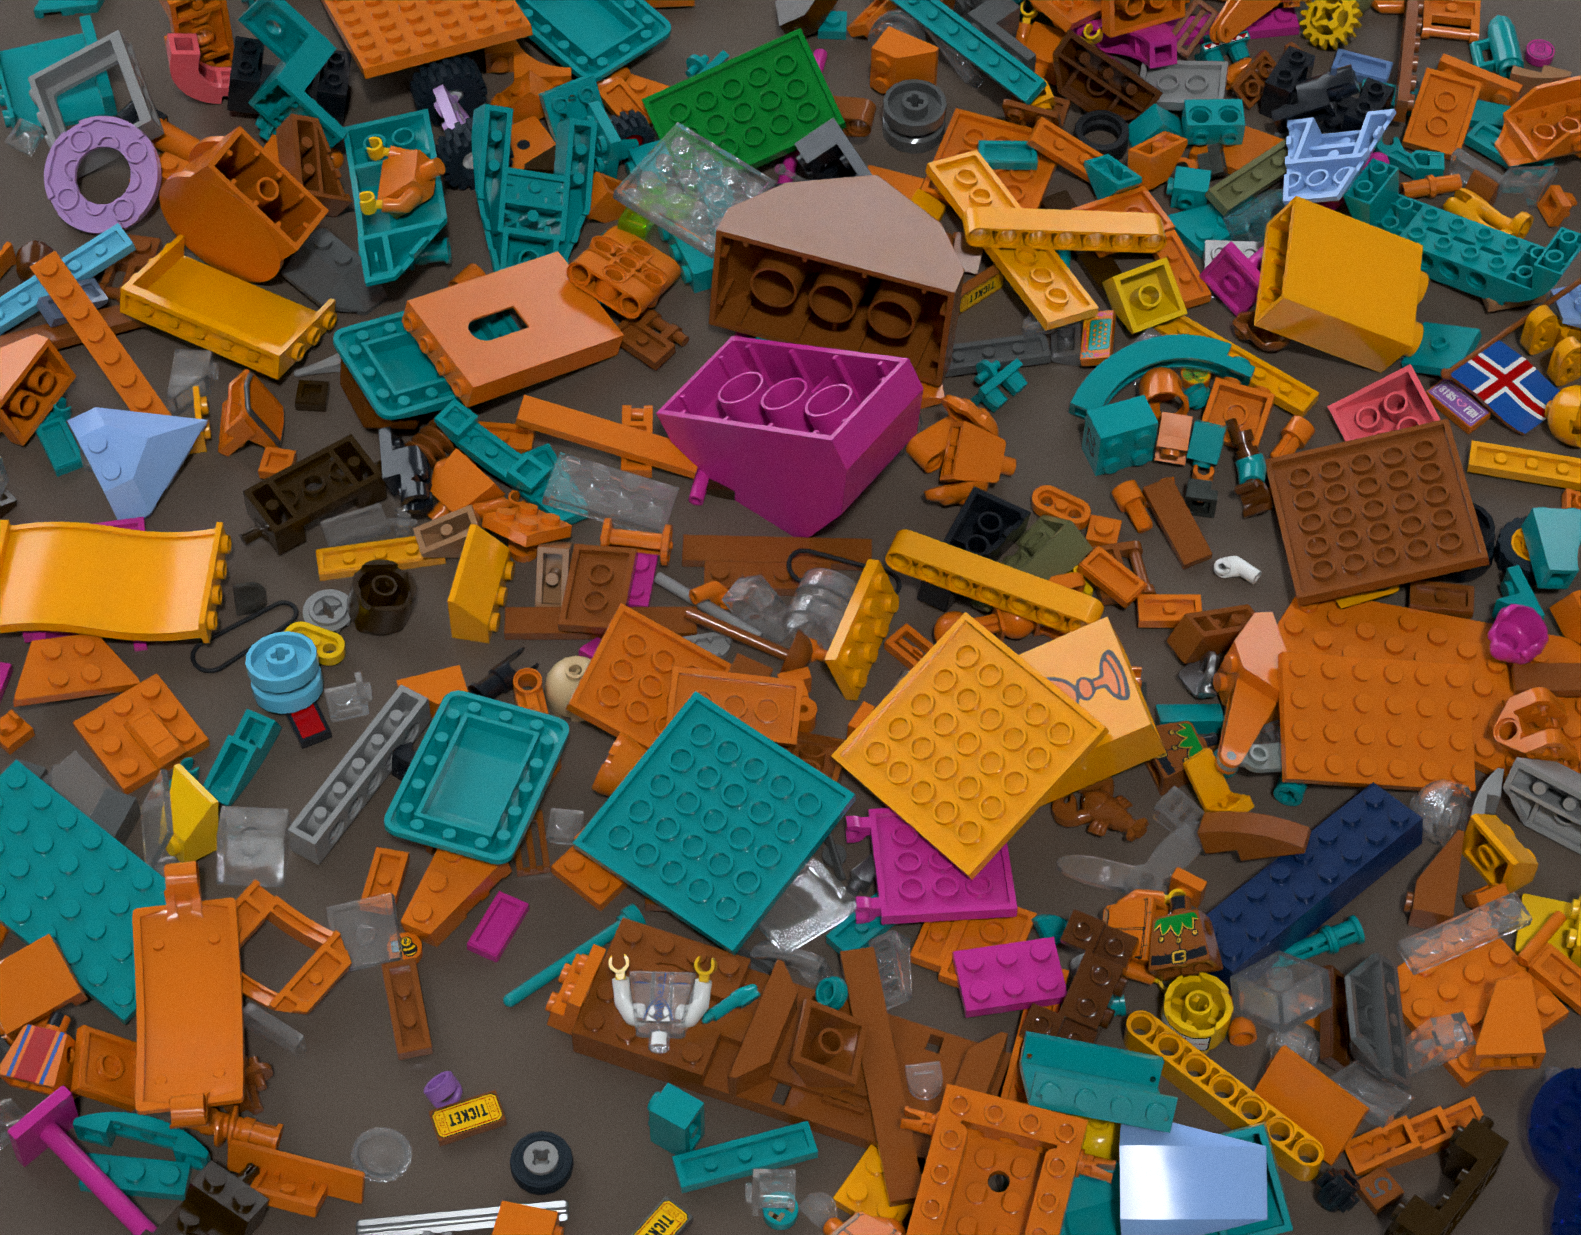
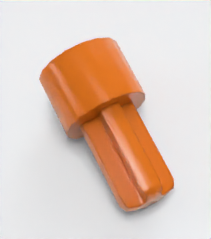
[1270,415,1315,458]
[1111,480,1153,534]

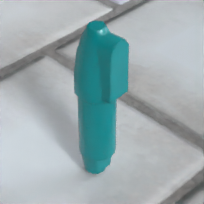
[702,984,761,1024]

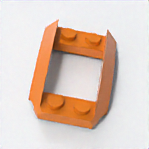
[235,879,352,1015]

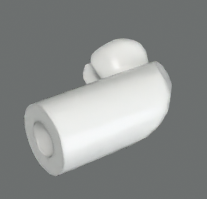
[1214,556,1262,585]

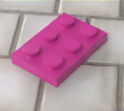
[952,937,1067,1018]

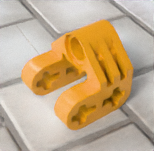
[1520,305,1581,386]

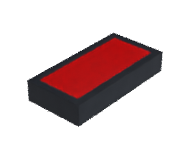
[285,701,332,749]

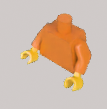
[1015,0,1103,85]
[359,136,445,219]

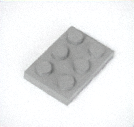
[1140,60,1228,111]

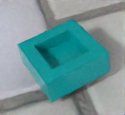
[818,11,847,40]

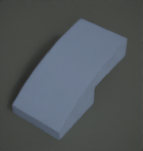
[36,277,109,327]

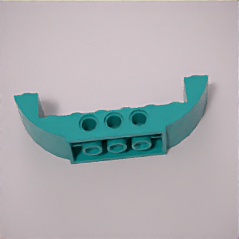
[1344,158,1581,306]

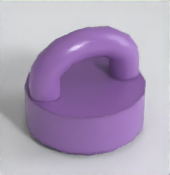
[423,1071,463,1108]

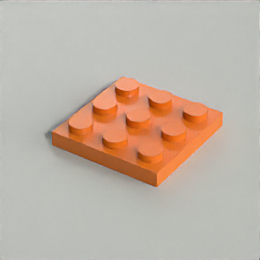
[72,673,210,795]

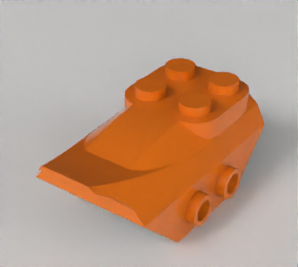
[1494,75,1581,167]

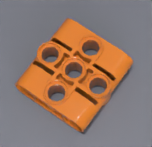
[566,226,681,319]

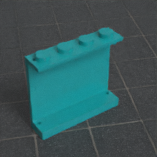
[0,15,117,138]
[1019,1031,1178,1133]

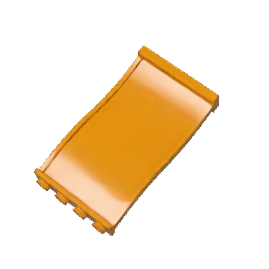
[0,520,232,643]

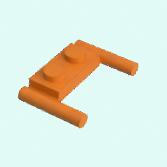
[1516,911,1581,1016]

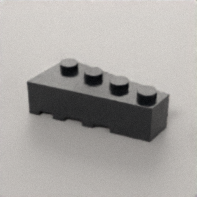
[917,486,1031,612]

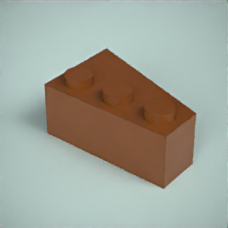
[276,113,352,217]

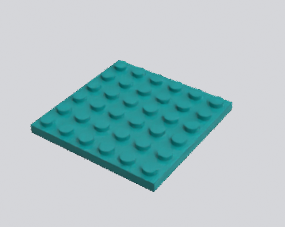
[572,691,856,955]

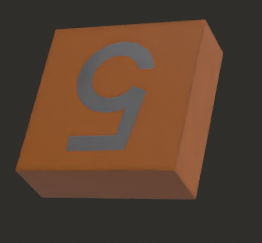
[1357,1165,1405,1215]

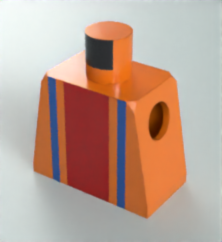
[0,1011,76,1096]

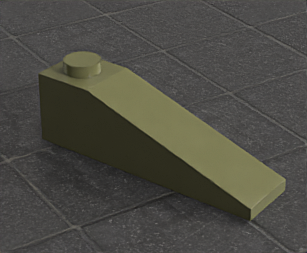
[970,515,1093,612]

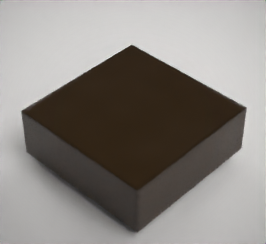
[295,380,330,412]

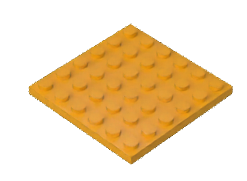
[831,612,1109,880]

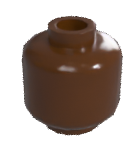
[16,240,54,282]

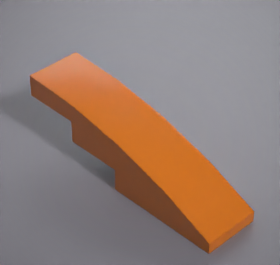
[1344,1096,1484,1176]

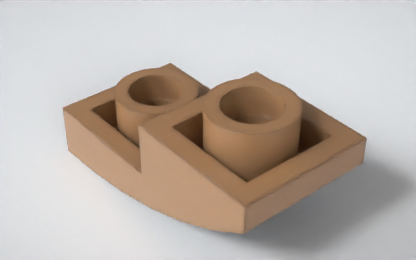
[1509,65,1572,96]

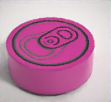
[1525,39,1555,67]

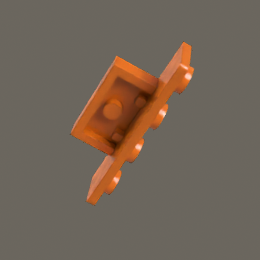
[227,1139,365,1218]

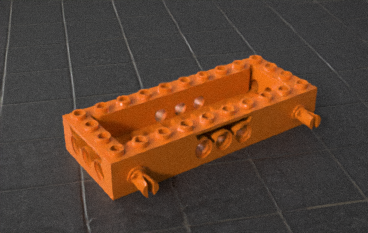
[900,1084,1116,1235]

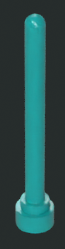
[503,903,646,1007]

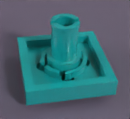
[538,74,605,142]

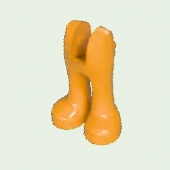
[1443,188,1534,239]

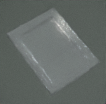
[757,856,856,955]

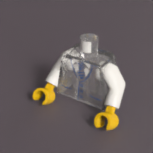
[608,954,717,1054]

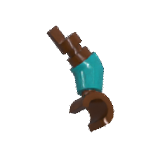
[1225,418,1272,519]

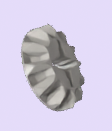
[303,589,351,634]

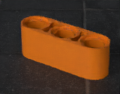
[906,415,956,473]

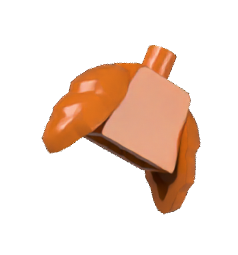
[923,394,1017,506]

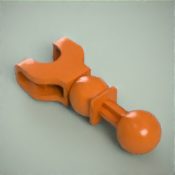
[934,572,1086,642]

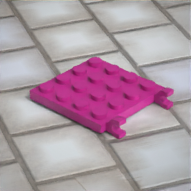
[845,808,1018,925]

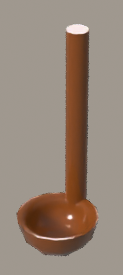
[684,607,813,673]

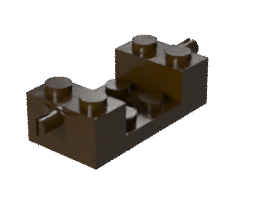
[239,434,387,555]
[1384,1115,1510,1235]
[141,1160,269,1235]

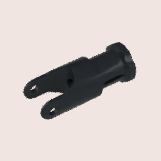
[468,647,539,699]

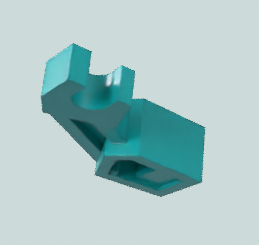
[1375,136,1445,180]

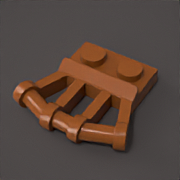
[92,234,163,303]

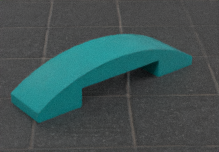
[434,398,551,492]
[72,1112,211,1171]

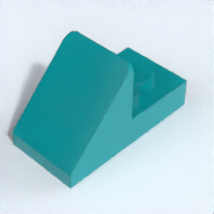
[1492,565,1545,620]

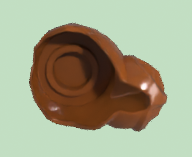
[1232,309,1291,352]

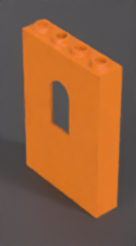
[402,251,624,408]

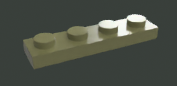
[1205,139,1288,217]

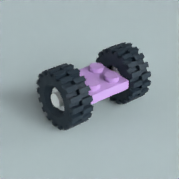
[410,54,514,190]

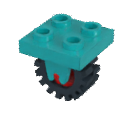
[584,101,655,179]

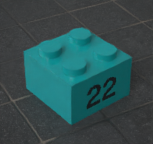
[1082,395,1159,476]

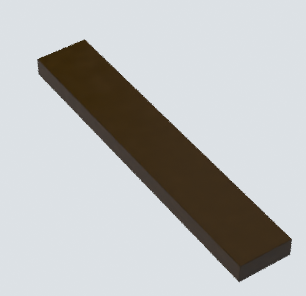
[1041,190,1127,329]

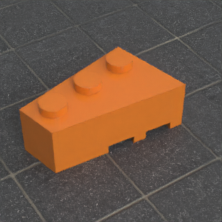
[400,849,512,947]

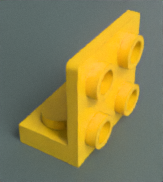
[1514,893,1581,968]

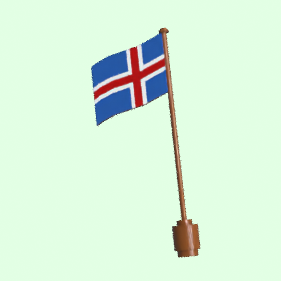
[1440,277,1581,435]

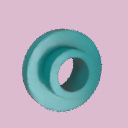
[1182,383,1211,410]
[815,976,848,1010]

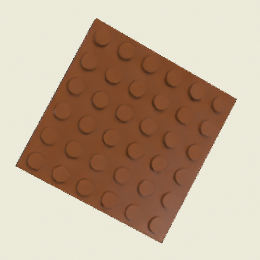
[1265,419,1489,606]

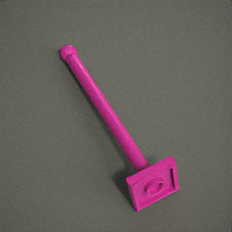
[1199,152,1390,317]
[7,1085,157,1235]

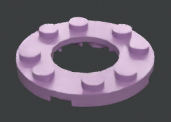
[44,116,162,235]

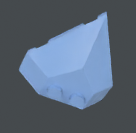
[67,407,209,520]

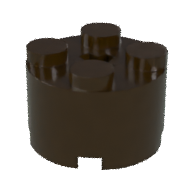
[347,559,416,634]

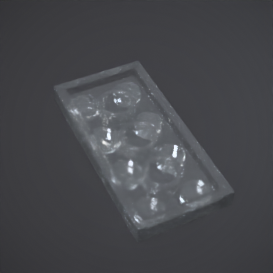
[542,452,679,534]

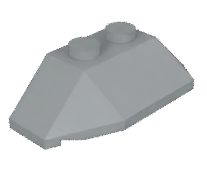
[1503,757,1581,855]

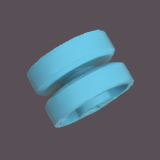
[245,631,324,714]

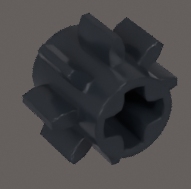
[1316,1168,1360,1213]

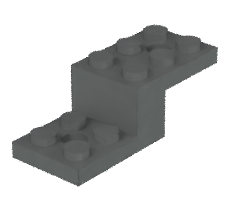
[953,0,1036,73]

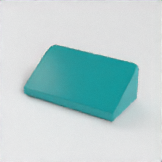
[1155,704,1224,734]

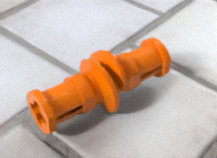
[187,1104,284,1150]

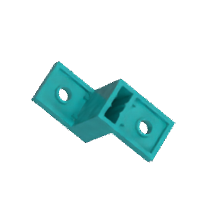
[238,0,348,149]

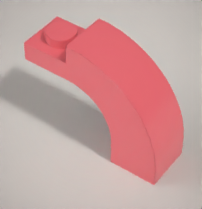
[166,33,231,104]

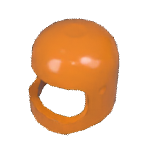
[1139,367,1189,423]

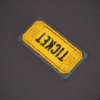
[631,1196,694,1235]

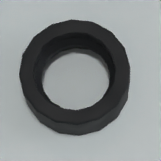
[1074,110,1129,160]

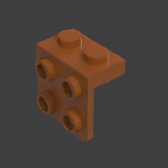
[1002,95,1071,129]

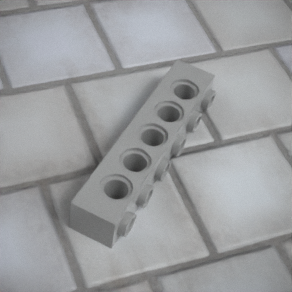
[287,685,431,865]

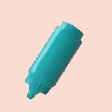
[1469,15,1524,79]

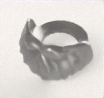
[1178,651,1221,699]

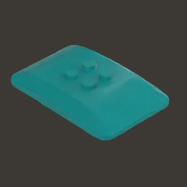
[515,0,671,82]
[333,310,520,420]
[384,690,569,865]

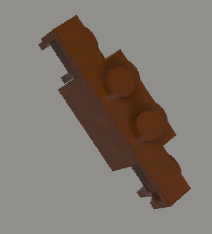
[1019,909,1139,1044]

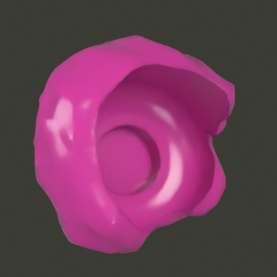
[1488,604,1549,665]

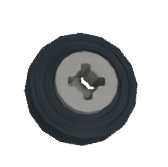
[509,1131,574,1195]

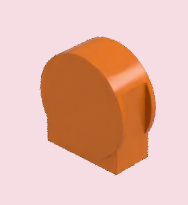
[159,126,329,282]

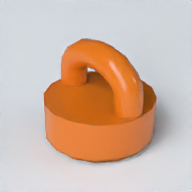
[508,540,539,563]

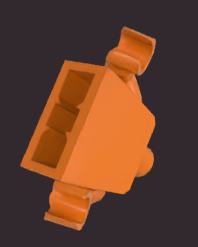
[426,448,526,520]

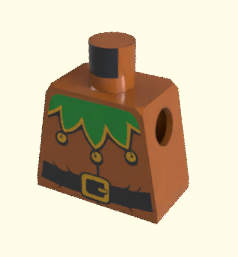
[1144,721,1219,796]
[1148,896,1223,981]

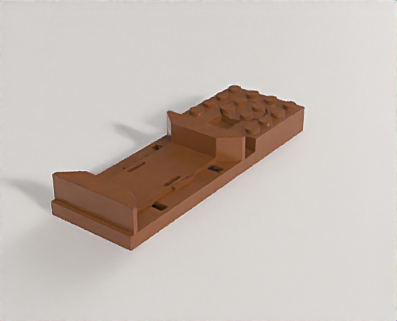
[572,918,1012,1168]

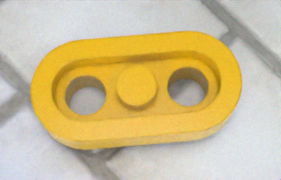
[284,621,346,666]

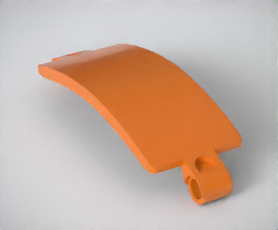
[132,861,245,1129]

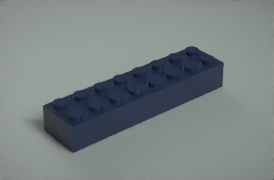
[1206,782,1423,997]

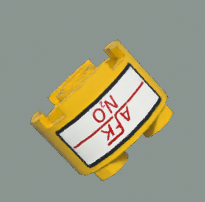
[1160,972,1233,1054]

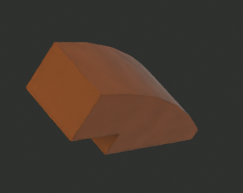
[1197,811,1311,861]

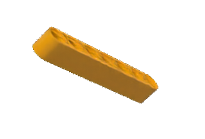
[962,207,1167,253]
[885,529,1104,634]
[1123,1010,1324,1182]

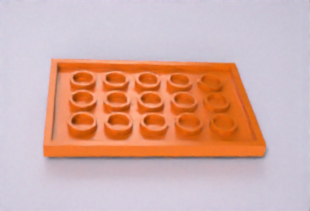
[1278,651,1476,794]

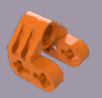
[1493,687,1580,769]

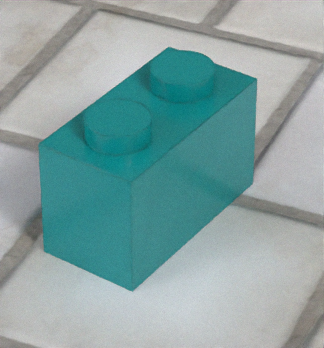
[647,1083,705,1155]

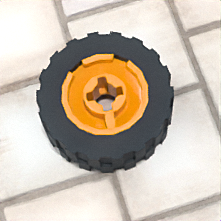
[1494,516,1537,587]

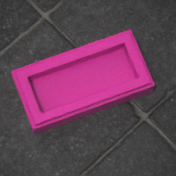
[467,891,529,963]

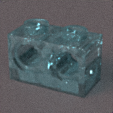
[1222,189,1286,242]

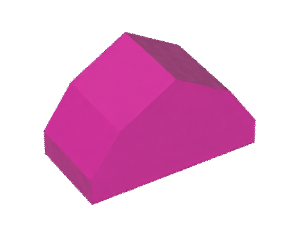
[656,336,924,538]

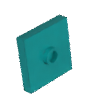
[1401,322,1482,376]

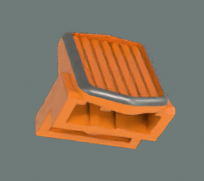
[218,369,285,457]

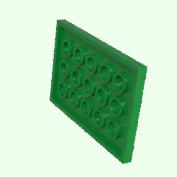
[642,28,847,200]

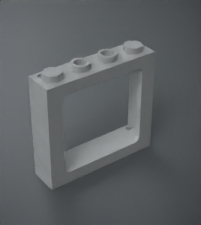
[28,30,165,179]

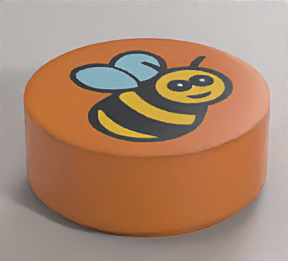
[388,932,423,964]

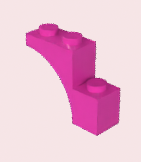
[1074,19,1177,69]

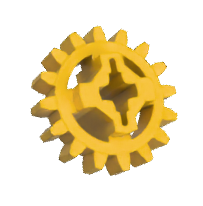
[1299,0,1363,50]

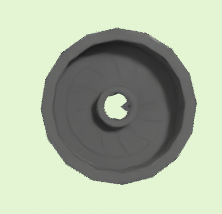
[882,79,947,154]

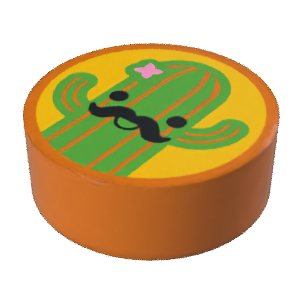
[1180,368,1211,389]

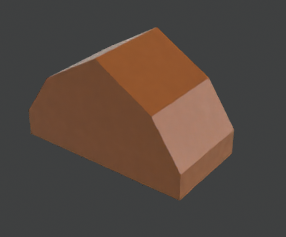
[709,175,965,386]

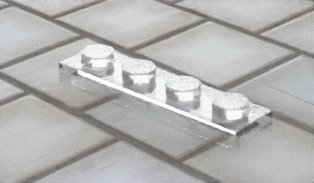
[1396,891,1533,975]

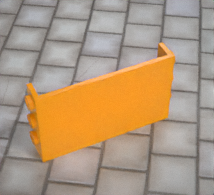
[120,234,337,380]

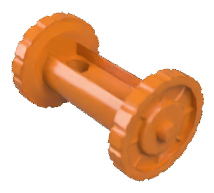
[600,518,673,566]

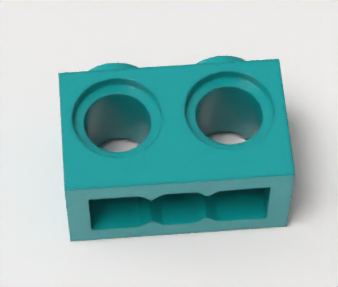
[1181,99,1246,145]

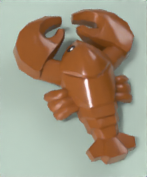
[1052,776,1149,842]

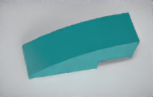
[203,709,282,807]

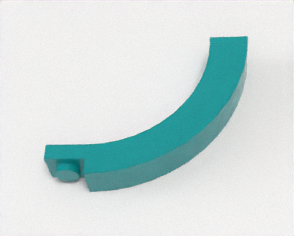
[1069,334,1255,420]

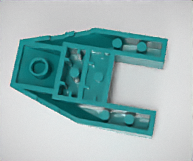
[471,104,597,272]

